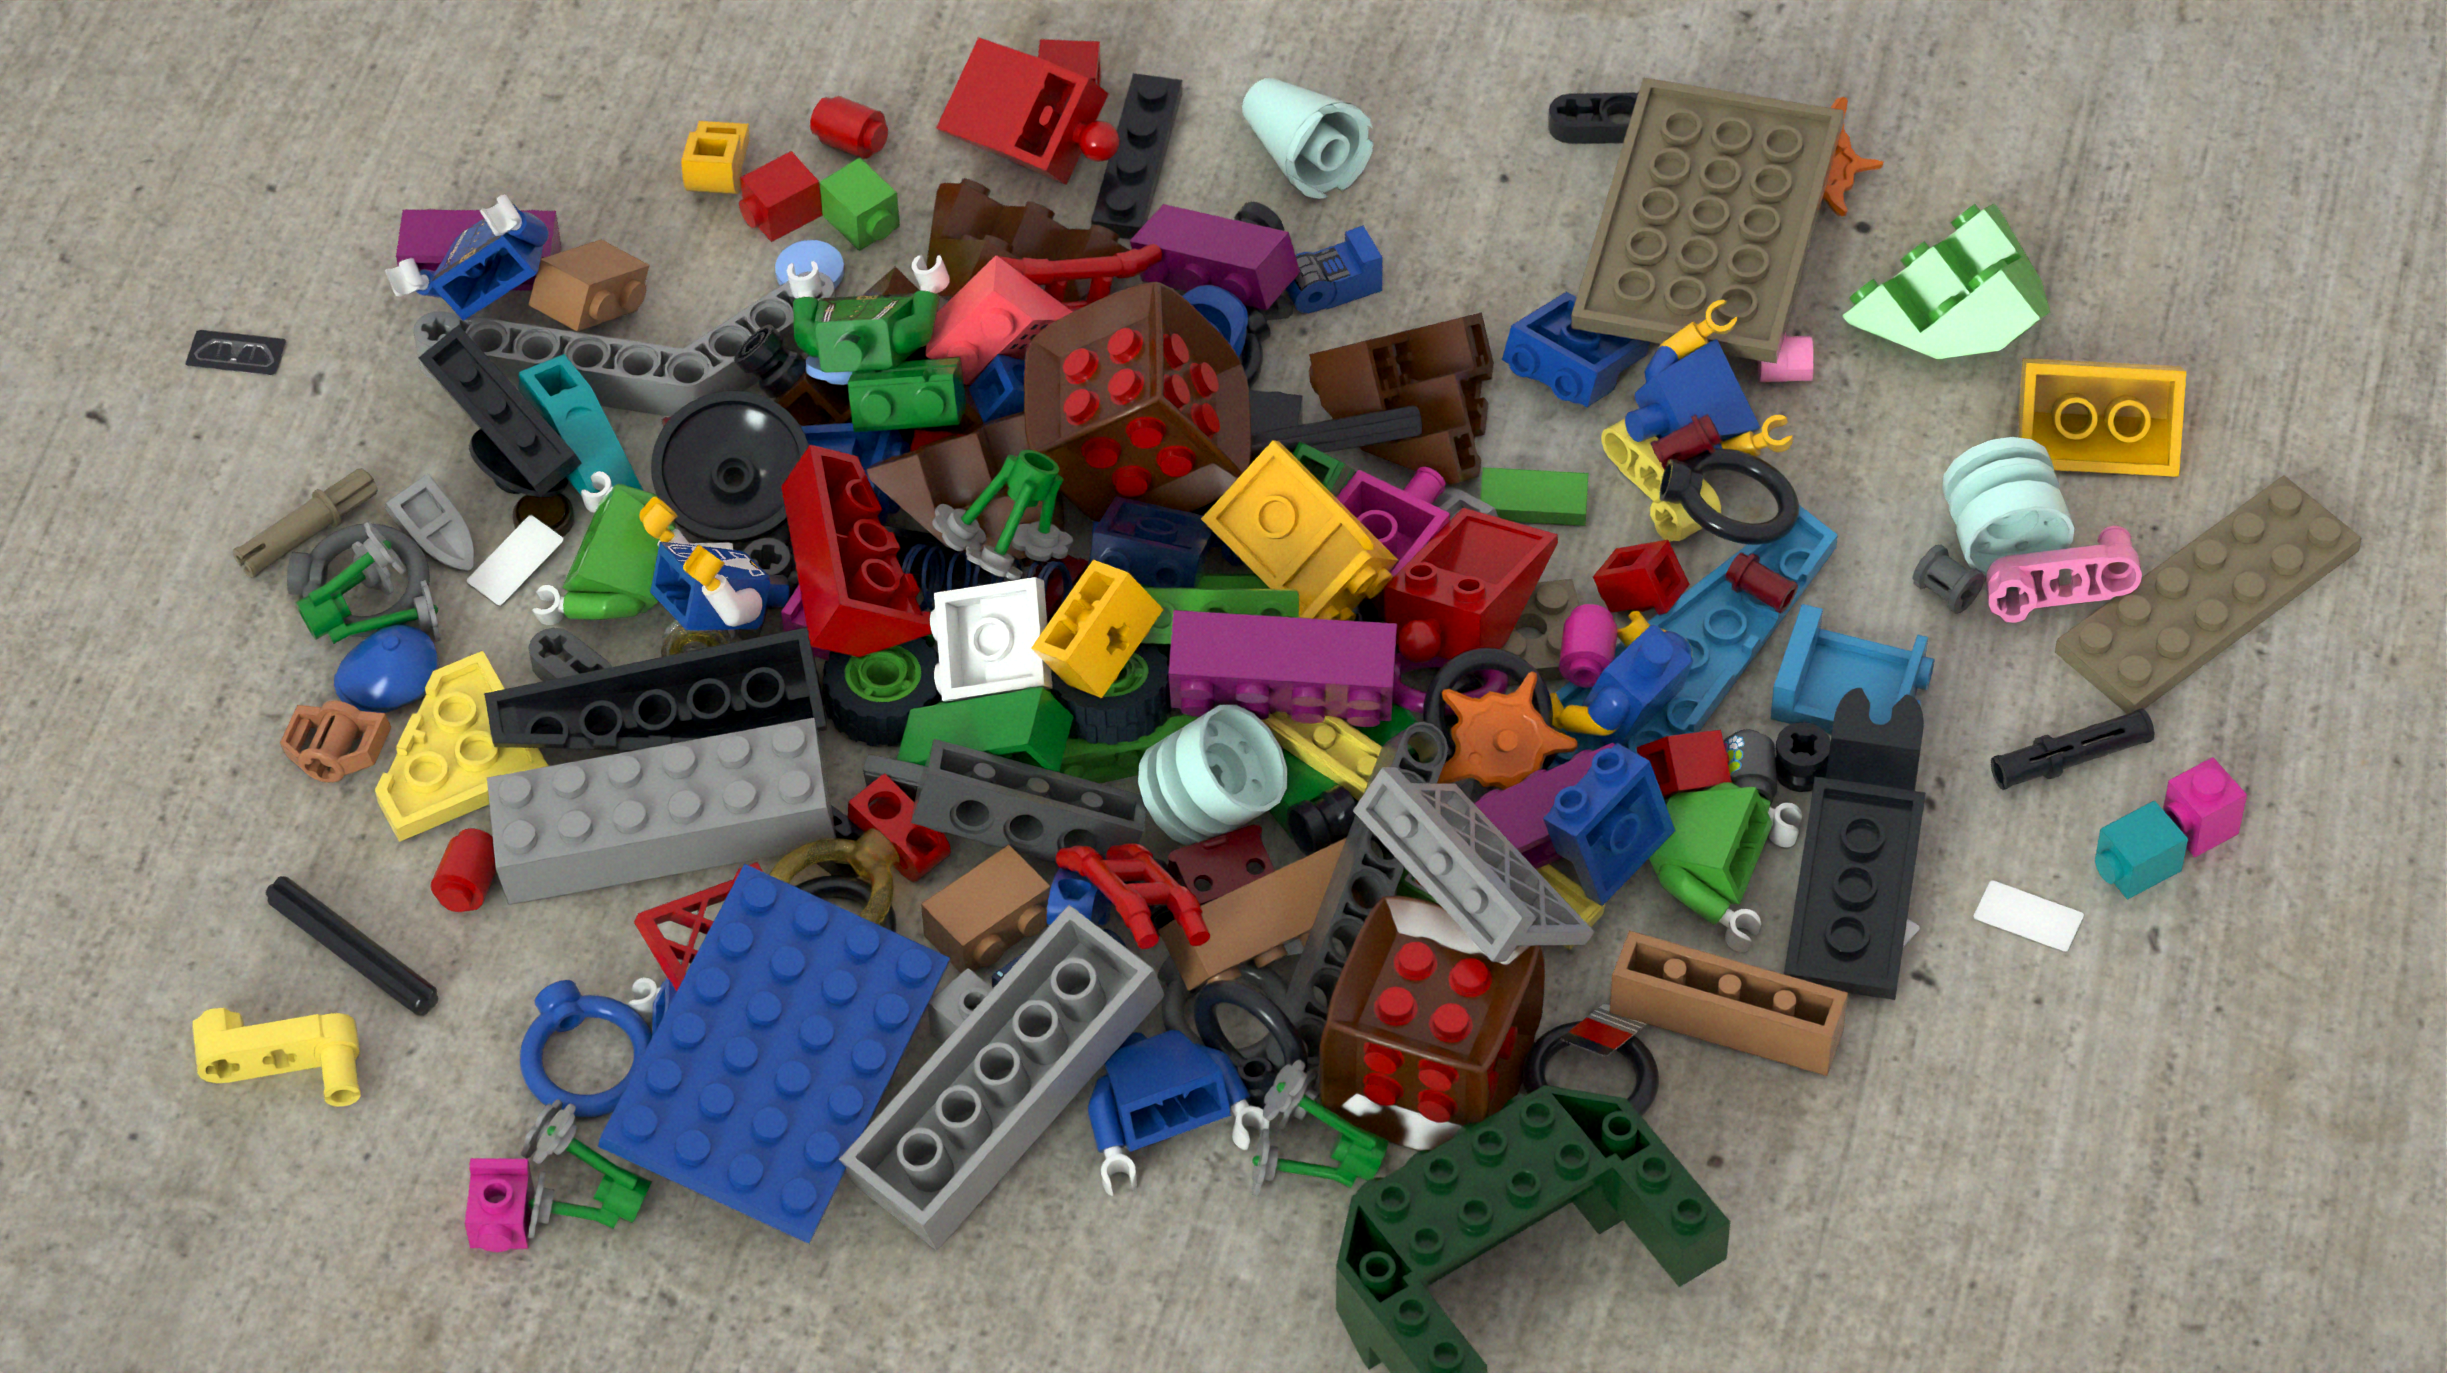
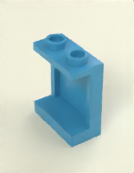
[1770,604,1935,734]

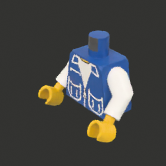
[639,496,789,631]

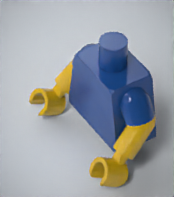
[1625,300,1794,457]
[1549,611,1693,746]

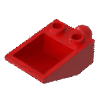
[936,37,1120,185]
[1384,508,1558,663]

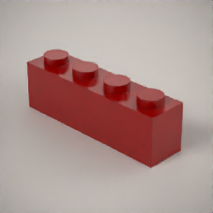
[781,445,932,657]

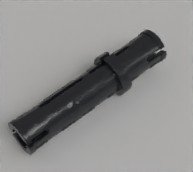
[1990,708,2155,790]

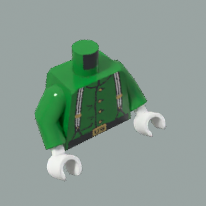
[787,255,950,373]

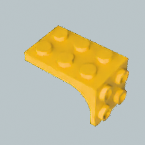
[1201,440,1399,621]

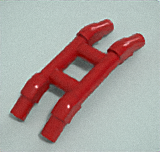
[998,244,1163,312]
[1056,843,1211,949]

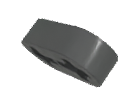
[528,627,612,681]

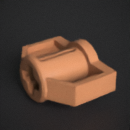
[280,700,391,783]

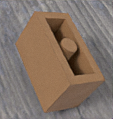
[528,239,650,331]
[921,845,1051,973]

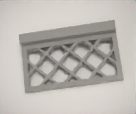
[1353,767,1594,962]

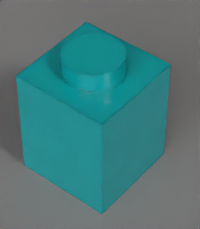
[2095,800,2188,900]

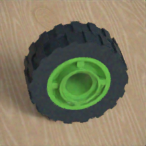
[823,638,943,747]
[1050,643,1172,745]

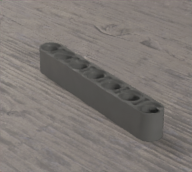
[1266,722,1448,1072]

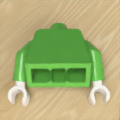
[532,471,684,625]
[1649,782,1802,952]

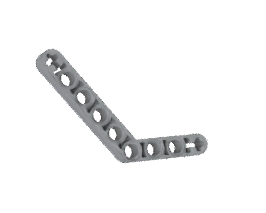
[413,271,835,417]

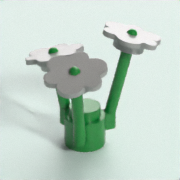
[932,450,1073,580]
[295,521,441,644]
[1252,1060,1389,1196]
[521,1099,652,1239]

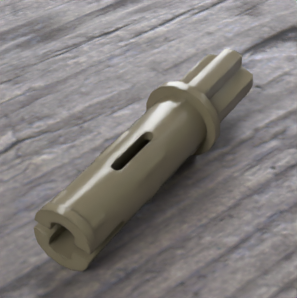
[232,468,378,578]

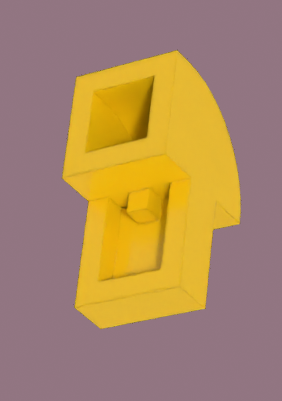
[681,121,749,194]

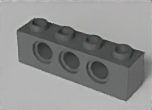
[911,739,1147,862]

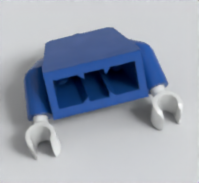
[385,194,549,321]
[1088,1030,1269,1196]

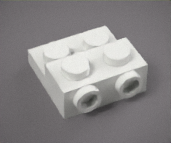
[930,577,1052,703]

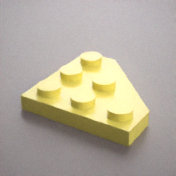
[375,651,548,842]

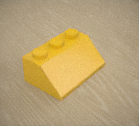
[2019,358,2186,477]

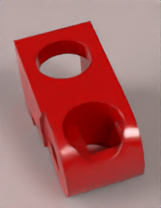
[847,773,951,882]

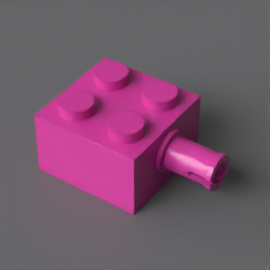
[1336,467,1450,621]

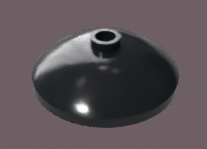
[651,391,809,544]

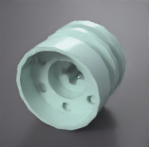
[1942,437,2075,577]
[1138,705,1287,846]

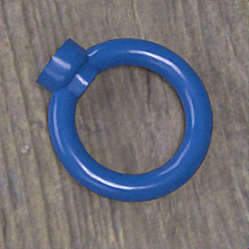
[520,980,652,1117]

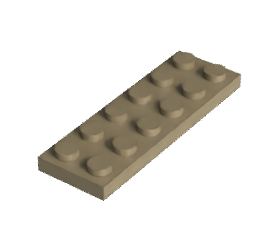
[2055,475,2362,714]

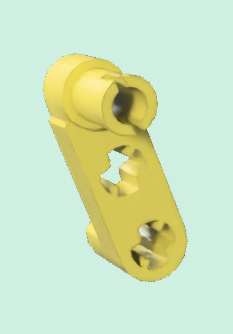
[1601,419,1721,542]
[192,1008,361,1107]

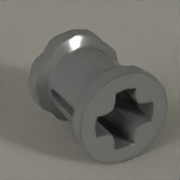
[1912,544,1985,614]

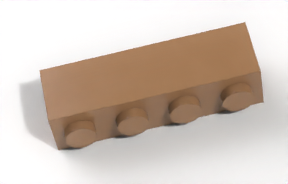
[1158,838,1365,991]
[1609,930,1848,1076]

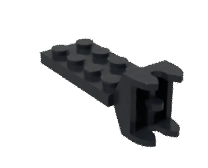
[1784,688,1926,1000]

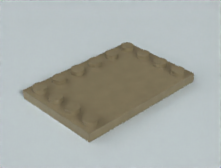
[1571,77,1844,364]

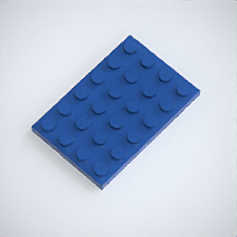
[598,863,950,1244]

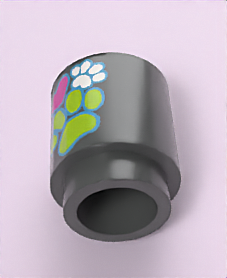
[1723,729,1777,806]

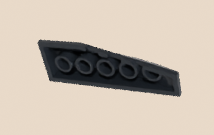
[484,627,827,750]

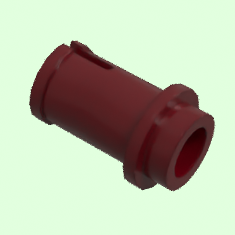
[1650,414,1723,469]
[1725,553,1798,614]

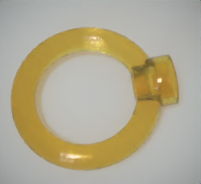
[769,828,899,925]

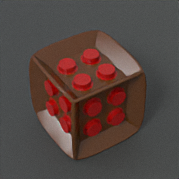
[1024,282,1251,522]
[1319,896,1545,1151]

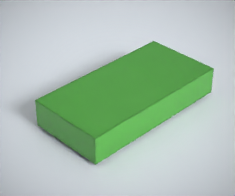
[1480,467,1589,526]

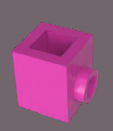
[2163,757,2247,858]

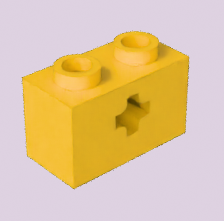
[1031,560,1164,698]

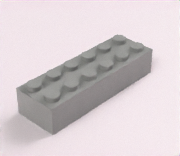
[487,718,837,905]
[839,905,1165,1251]

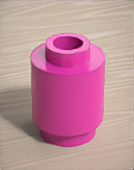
[1559,604,1618,687]

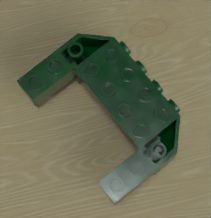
[1336,1085,1730,1373]

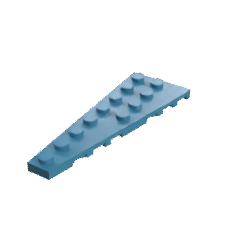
[1546,505,1838,771]

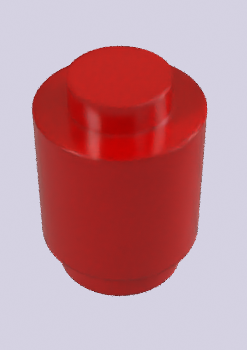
[810,96,888,159]
[430,828,497,912]

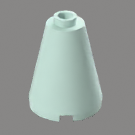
[1242,78,1373,199]

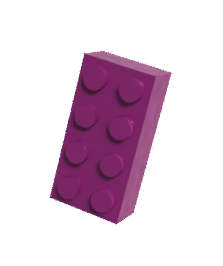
[1169,610,1397,727]

